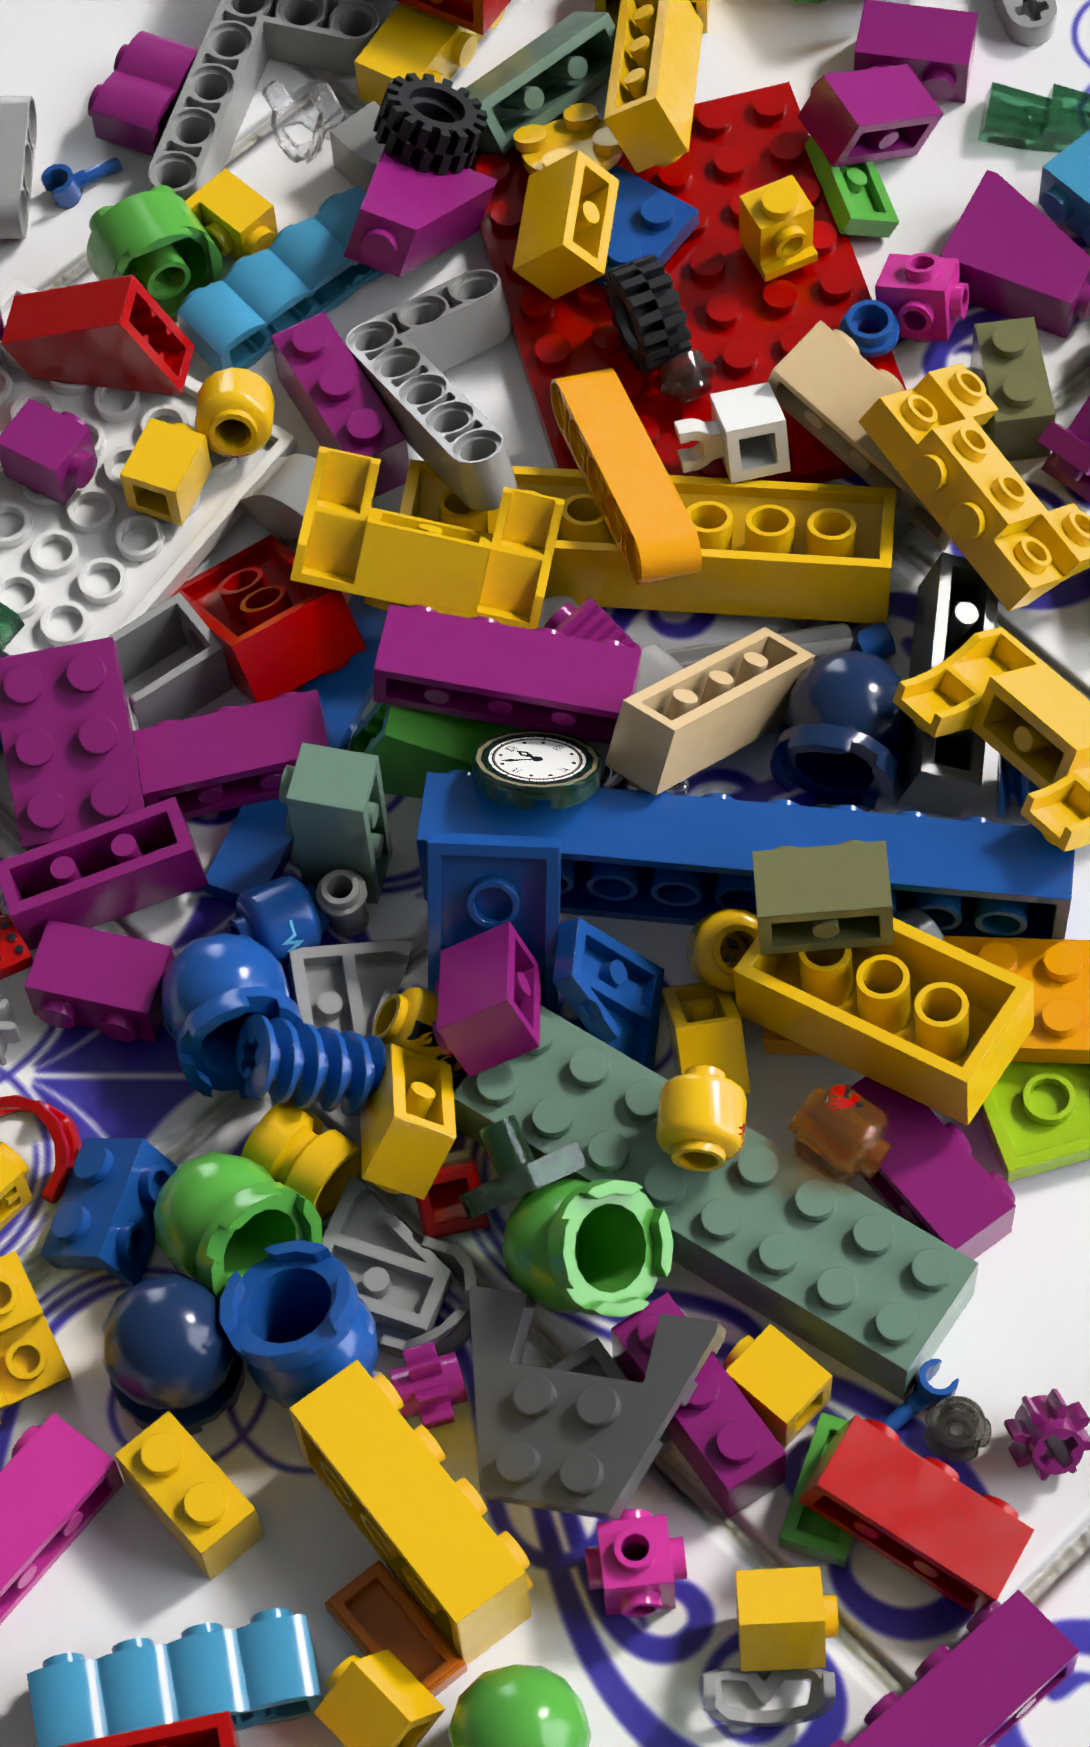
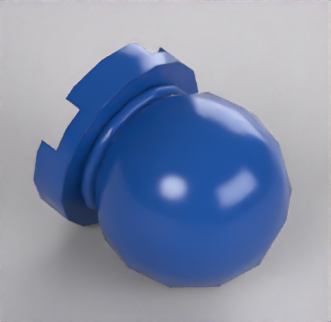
[161,933,303,1099]
[219,1240,378,1408]

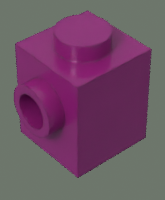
[0,398,98,506]

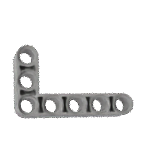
[148,0,381,200]
[345,269,518,511]

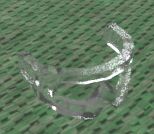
[262,81,347,164]

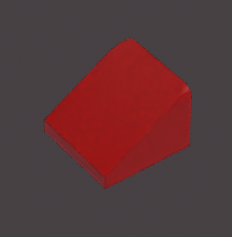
[415,1157,490,1239]

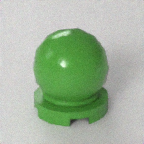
[154,1151,323,1301]
[502,1178,674,1317]
[448,1664,592,1747]

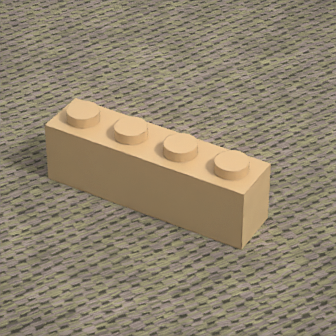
[767,320,953,550]
[604,627,815,796]

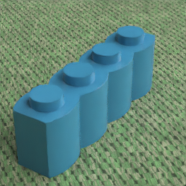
[176,186,385,371]
[27,1608,323,1747]

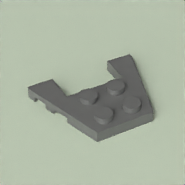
[469,1286,727,1521]

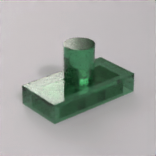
[459,1114,588,1220]

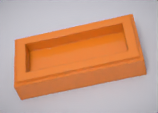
[325,1559,468,1697]

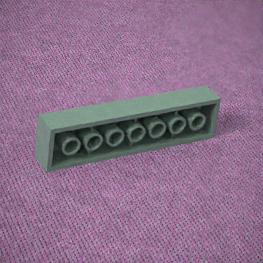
[454,1005,979,1400]

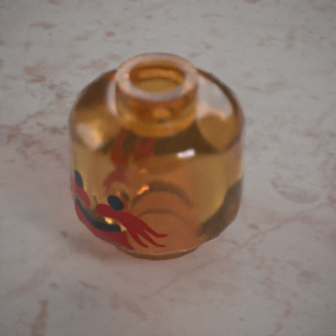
[788,1084,893,1185]

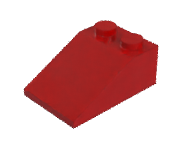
[171,535,366,703]

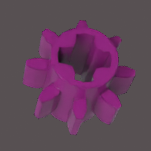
[389,1341,468,1429]
[1004,1389,1090,1481]

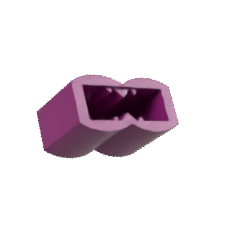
[88,31,199,156]

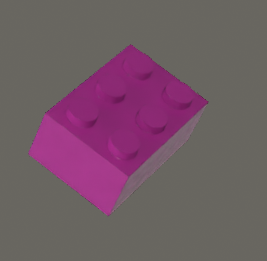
[0,637,148,851]

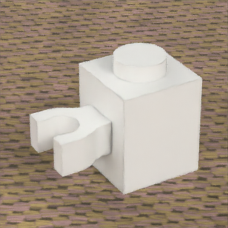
[674,382,791,483]

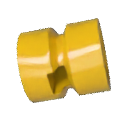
[241,1098,362,1220]

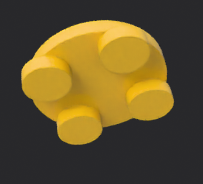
[513,103,623,175]

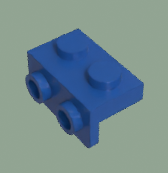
[40,1138,178,1285]

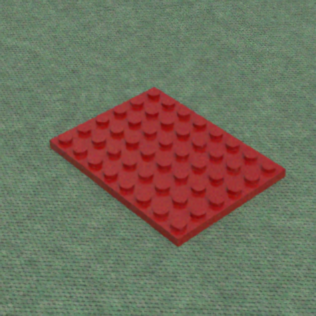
[469,82,906,484]

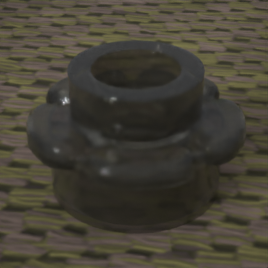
[658,350,716,403]
[923,1396,992,1463]

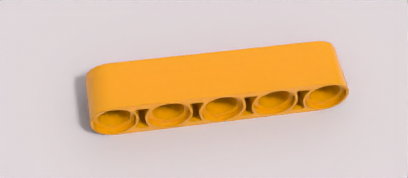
[550,368,702,585]

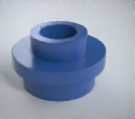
[840,300,900,358]

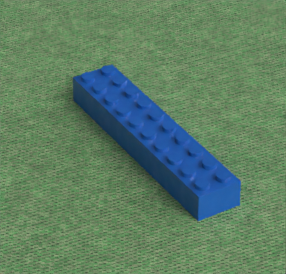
[416,770,1075,939]

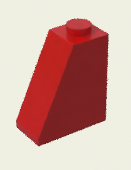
[0,275,195,395]

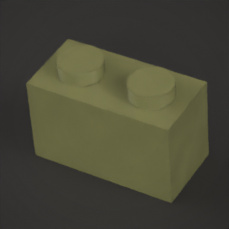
[970,317,1056,461]
[752,840,894,955]

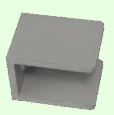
[106,592,233,730]

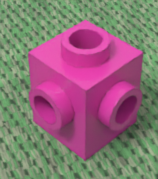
[875,253,969,343]
[585,1509,687,1617]

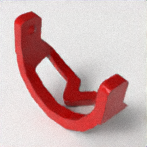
[0,1095,82,1204]

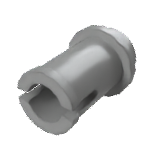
[316,869,369,938]

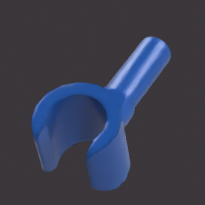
[41,157,122,209]
[854,622,896,660]
[881,1359,959,1432]

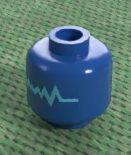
[228,876,329,966]

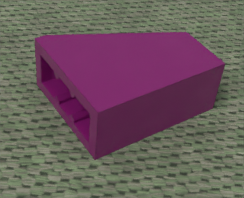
[343,144,497,278]
[939,170,1090,339]

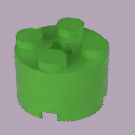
[87,185,223,323]

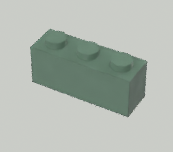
[465,11,616,154]
[279,742,393,905]

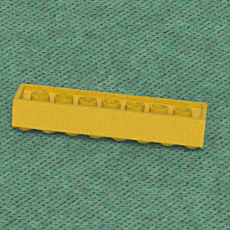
[399,460,896,624]

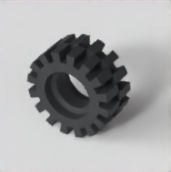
[373,73,488,175]
[603,254,692,373]

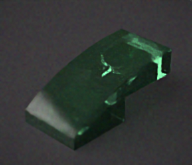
[978,82,1090,153]

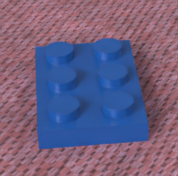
[427,832,561,1016]

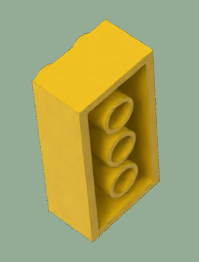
[733,918,1034,1126]
[289,1360,533,1664]

